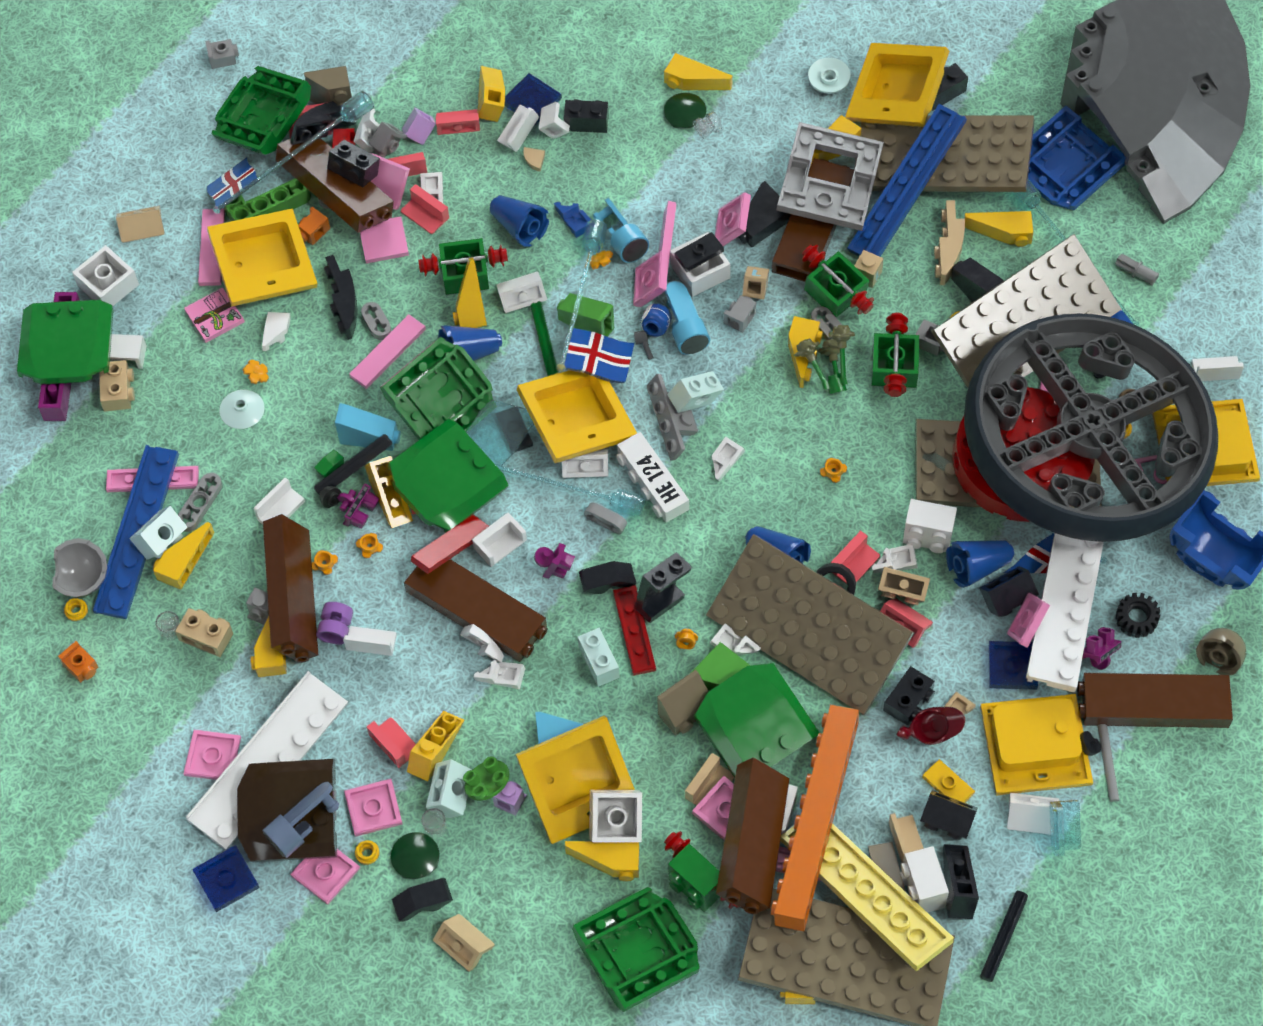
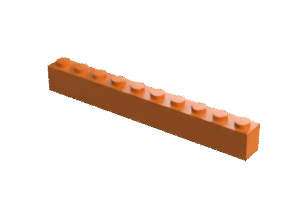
[771,704,859,932]

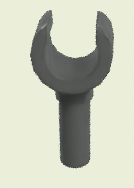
[634,331,654,360]

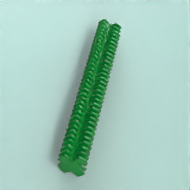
[530,301,559,376]

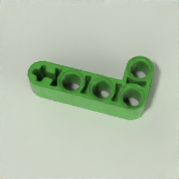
[224,178,312,221]

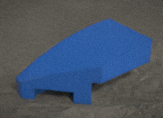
[554,202,595,238]

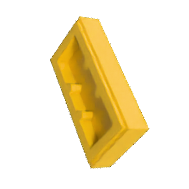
[922,759,975,803]

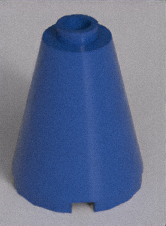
[490,195,549,247]
[438,325,502,361]
[745,526,811,564]
[946,540,1014,588]

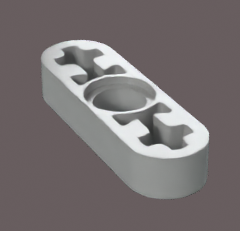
[178,473,222,532]

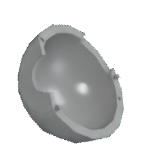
[53,538,107,598]

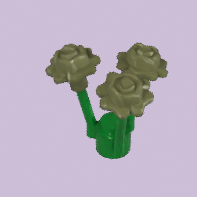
[794,325,855,394]

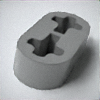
[361,302,391,340]
[811,306,842,340]
[584,502,628,534]

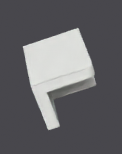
[539,102,570,139]

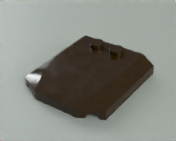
[237,759,337,862]

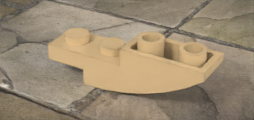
[934,200,965,285]

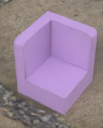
[402,107,436,145]

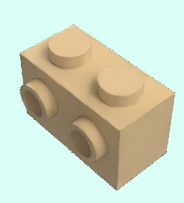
[99,360,135,412]
[878,567,930,605]
[175,608,233,657]

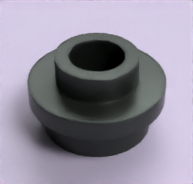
[319,486,341,508]

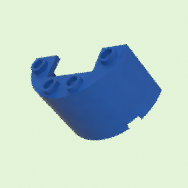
[1169,490,1263,590]

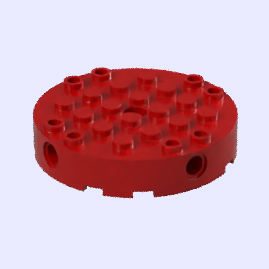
[952,387,1095,522]

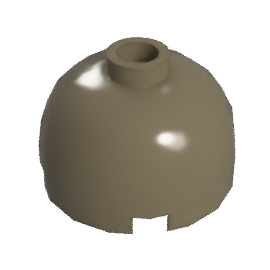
[1196,627,1247,675]

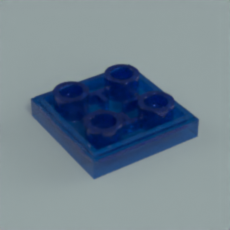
[504,73,562,126]

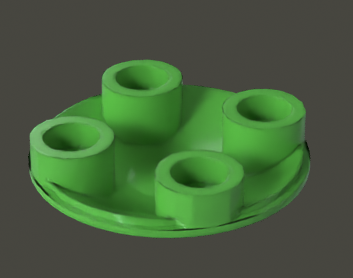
[463,756,510,801]

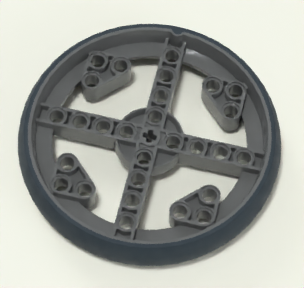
[964,313,1218,542]

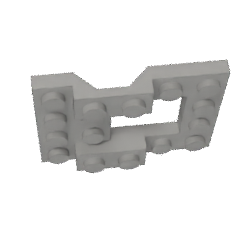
[776,122,884,231]

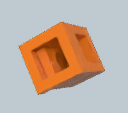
[298,206,330,246]
[58,641,98,683]

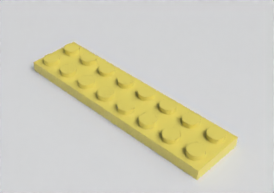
[780,824,954,971]

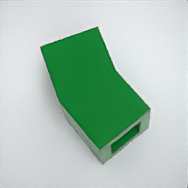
[314,449,344,478]

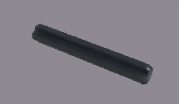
[314,434,393,495]
[980,890,1028,982]

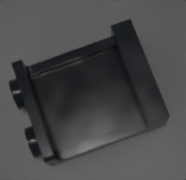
[634,552,692,623]

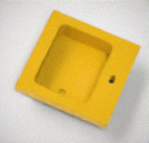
[845,43,950,127]
[207,208,318,307]
[516,370,637,463]
[1152,399,1260,486]
[980,694,1093,796]
[515,715,635,844]

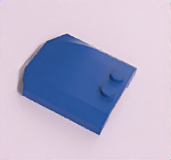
[1027,106,1126,210]

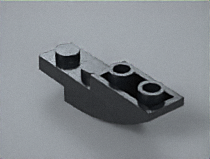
[290,101,360,145]
[324,255,358,340]

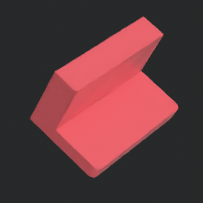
[436,109,480,135]
[388,152,427,176]
[401,184,449,234]
[831,530,880,584]
[880,598,933,648]
[367,717,416,768]

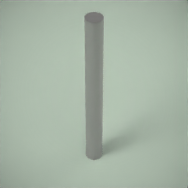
[1098,724,1120,802]

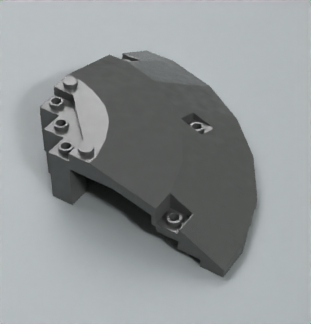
[1060,0,1251,224]

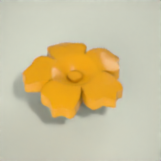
[588,250,614,270]
[242,359,269,384]

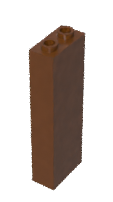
[276,138,394,233]
[772,158,854,282]
[263,514,319,663]
[404,559,548,662]
[1077,673,1233,728]
[716,757,790,915]

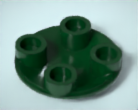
[664,93,706,128]
[390,832,440,879]

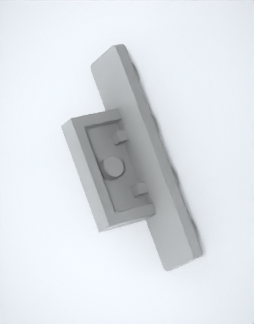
[647,374,698,461]

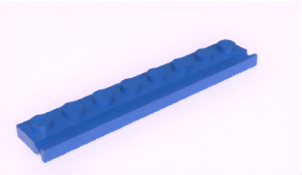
[847,104,967,257]
[93,445,179,619]

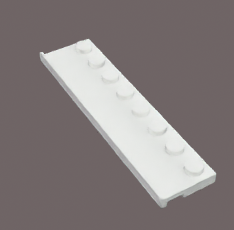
[1026,533,1104,693]
[186,671,348,850]

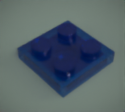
[988,641,1038,690]
[192,845,260,912]

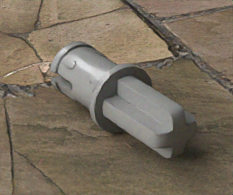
[1115,254,1159,286]

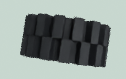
[1116,592,1160,638]

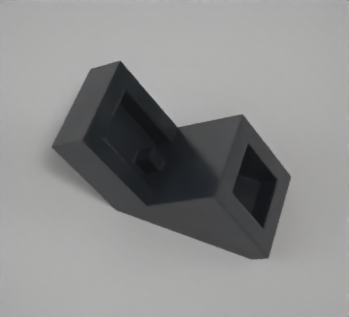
[579,561,637,594]
[392,878,453,922]

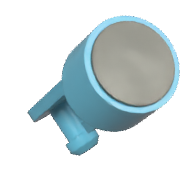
[593,198,649,263]
[665,281,710,355]

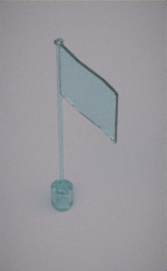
[466,400,645,517]

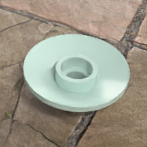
[808,58,851,94]
[219,390,264,429]

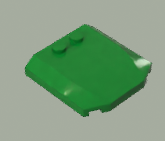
[211,66,311,155]
[17,300,114,384]
[380,337,497,440]
[388,419,509,533]
[694,663,820,778]
[572,887,700,1012]

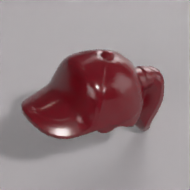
[896,707,966,745]

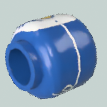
[640,304,672,337]

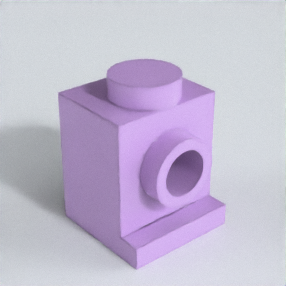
[493,781,527,816]

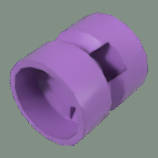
[316,602,353,645]

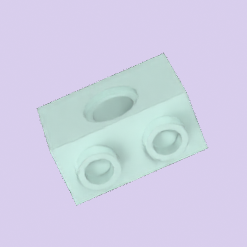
[667,371,724,413]
[129,506,187,560]
[578,628,620,687]
[426,759,472,818]

